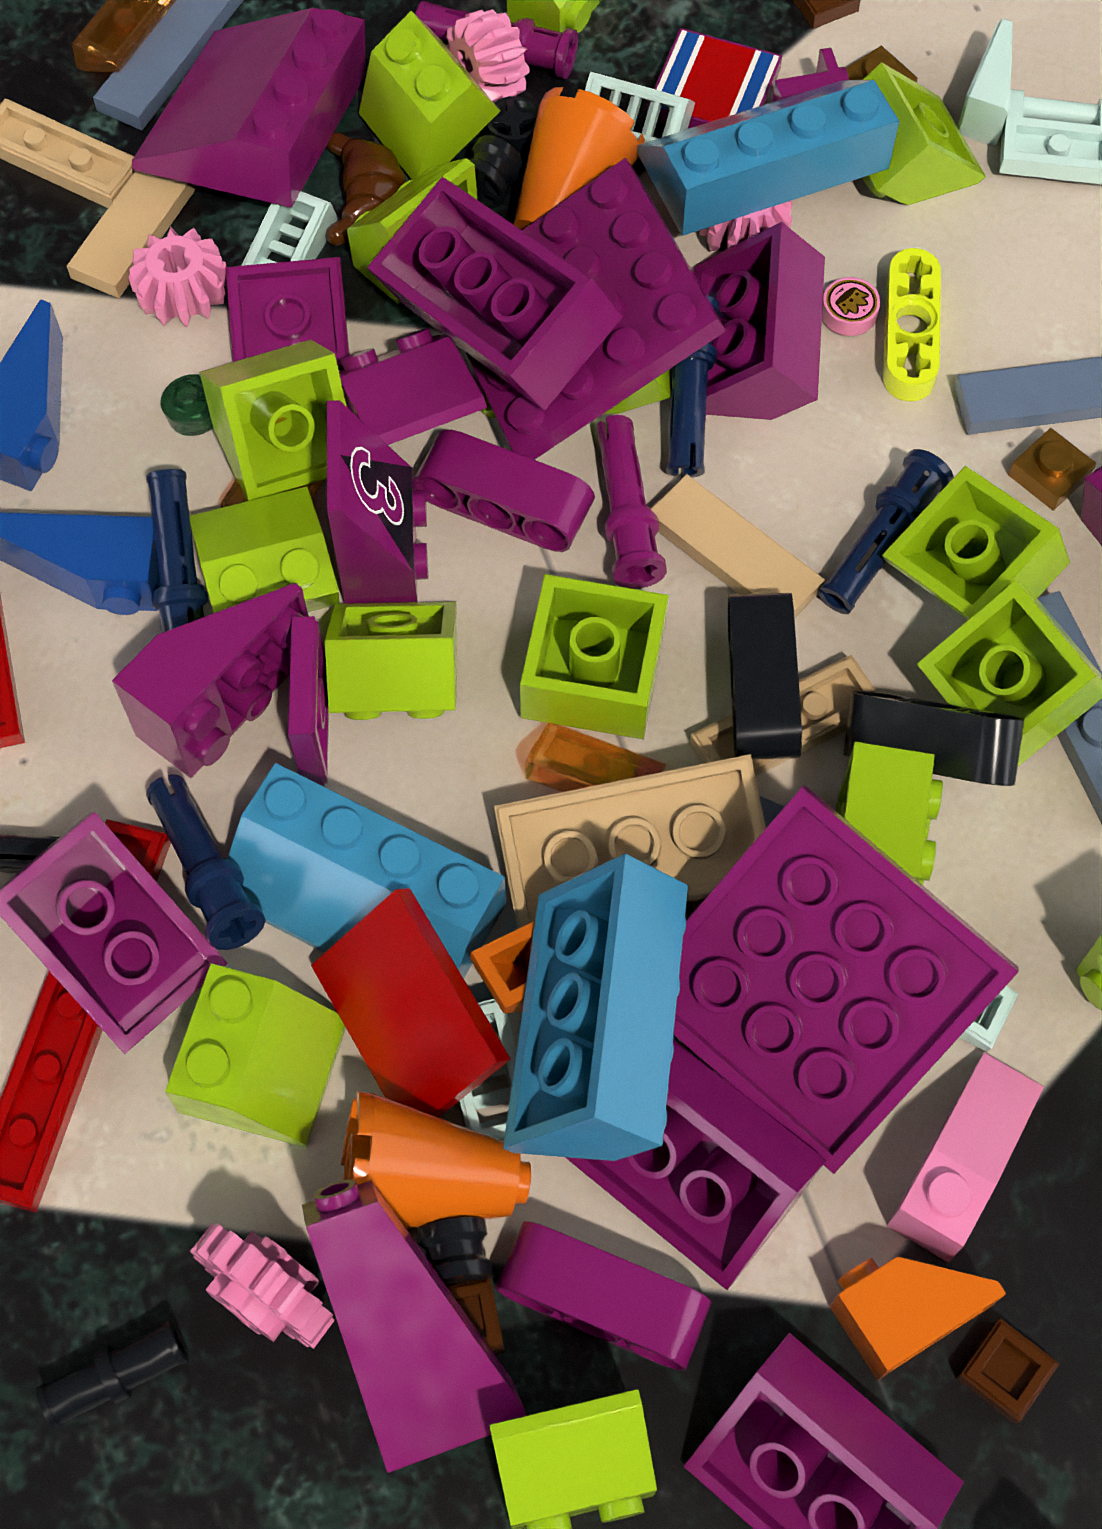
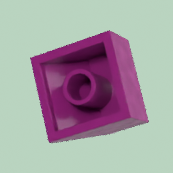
[339,328,487,445]

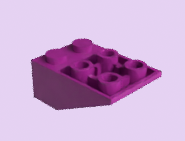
[112,583,308,778]

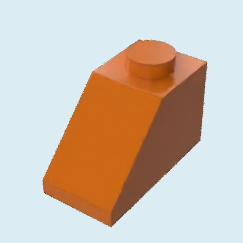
[829,1256,1006,1381]

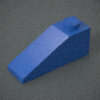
[0,299,63,492]
[0,513,160,615]

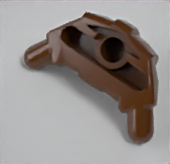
[326,132,406,246]

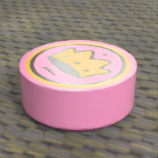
[822,277,880,336]

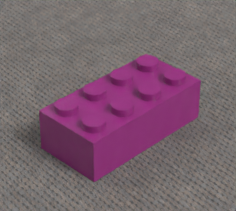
[367,176,623,411]

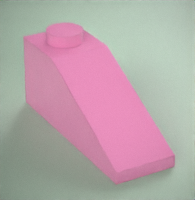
[887,1052,1044,1263]

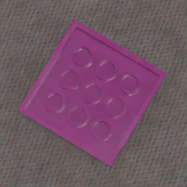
[465,158,726,460]
[673,785,1019,1174]

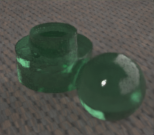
[161,374,213,436]

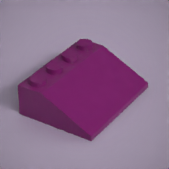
[132,8,366,208]

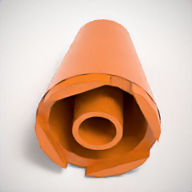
[513,87,645,230]
[341,1092,531,1229]

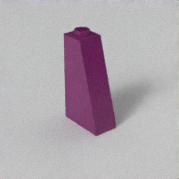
[302,1180,526,1473]

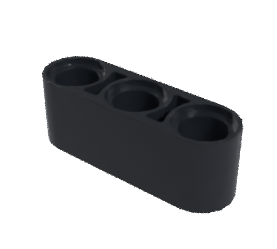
[728,593,802,759]
[843,691,1024,786]

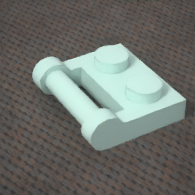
[999,89,1102,185]

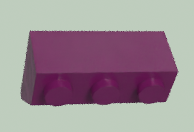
[693,222,825,420]
[565,1040,827,1290]
[683,1333,964,1529]

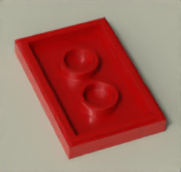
[311,888,511,1117]

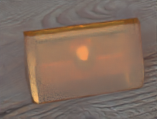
[72,0,176,72]
[525,723,666,792]

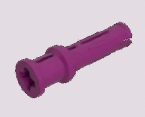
[415,0,578,79]
[596,415,667,589]

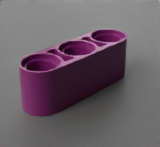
[413,429,595,552]
[495,1221,712,1371]

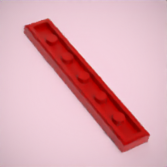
[0,819,171,1213]

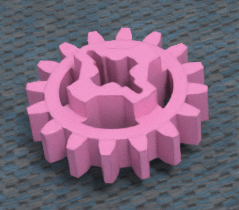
[190,1223,335,1349]

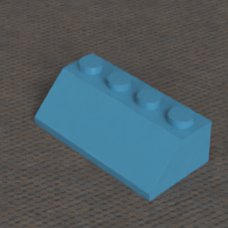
[637,80,899,236]
[227,763,506,979]
[503,853,688,1161]

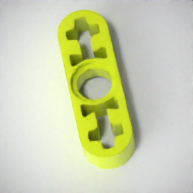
[883,248,941,402]

